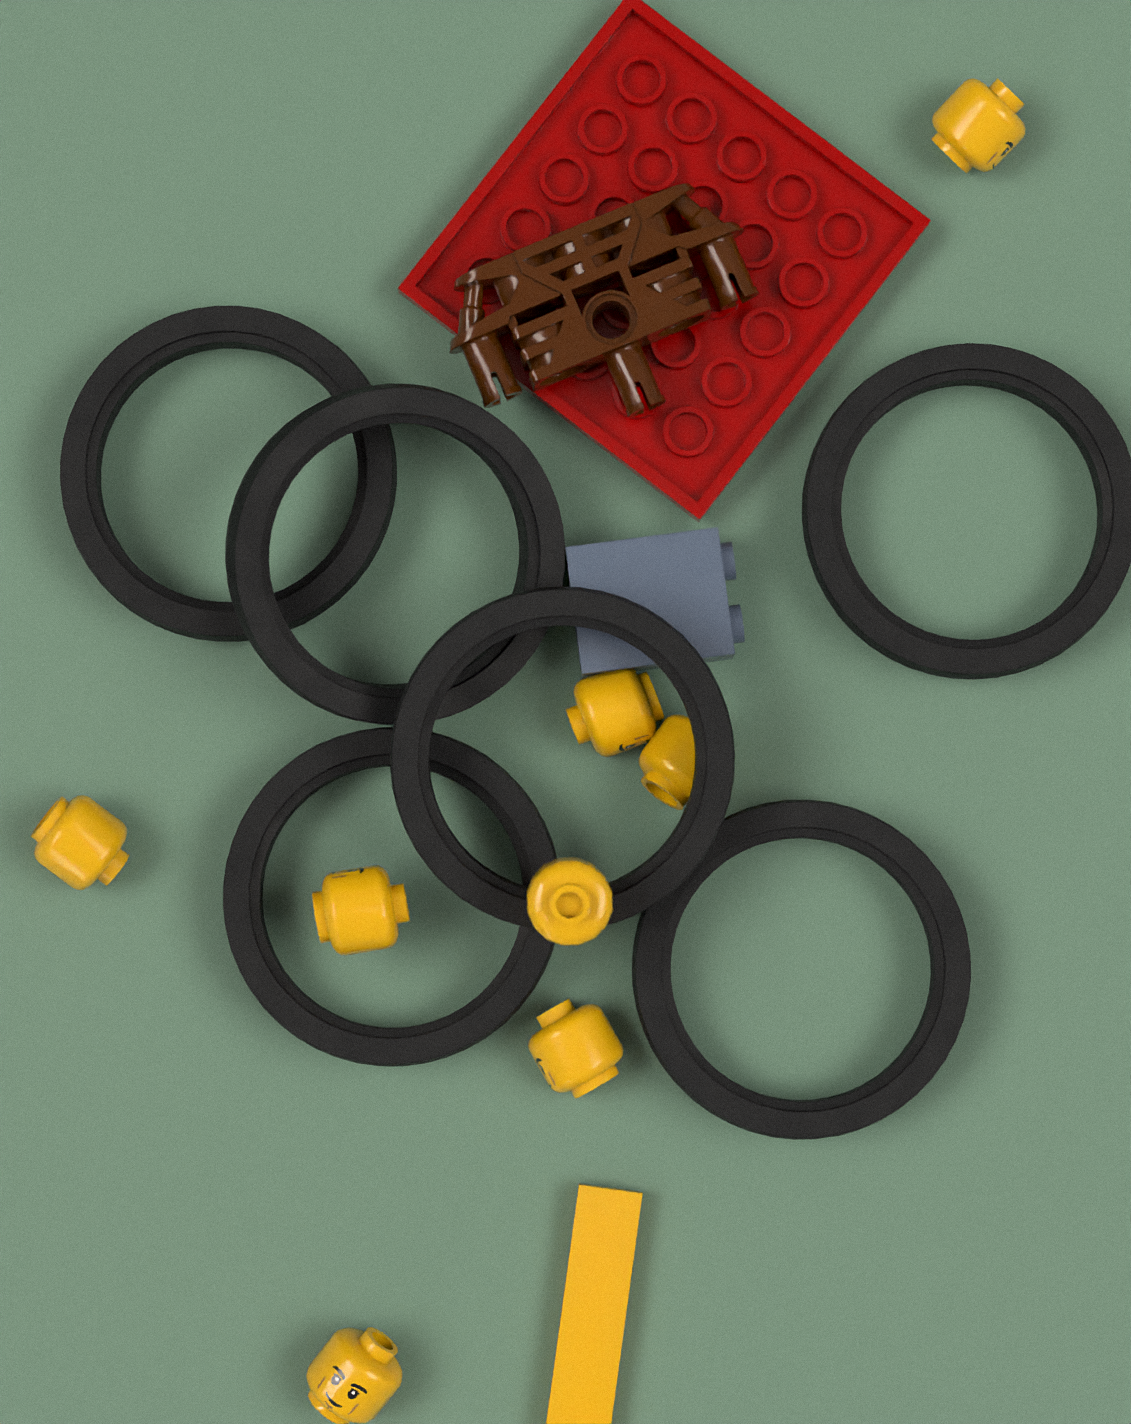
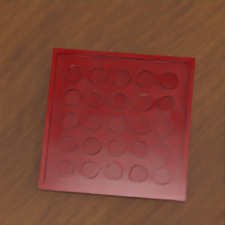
[398,0,931,523]

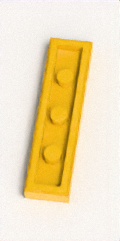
[546,1183,643,1424]

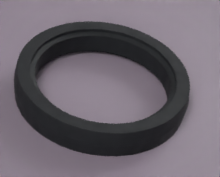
[60,306,397,642]
[802,343,1131,680]
[225,383,565,725]
[390,586,735,929]
[223,727,557,1066]
[632,799,971,1140]

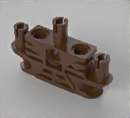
[449,183,759,418]

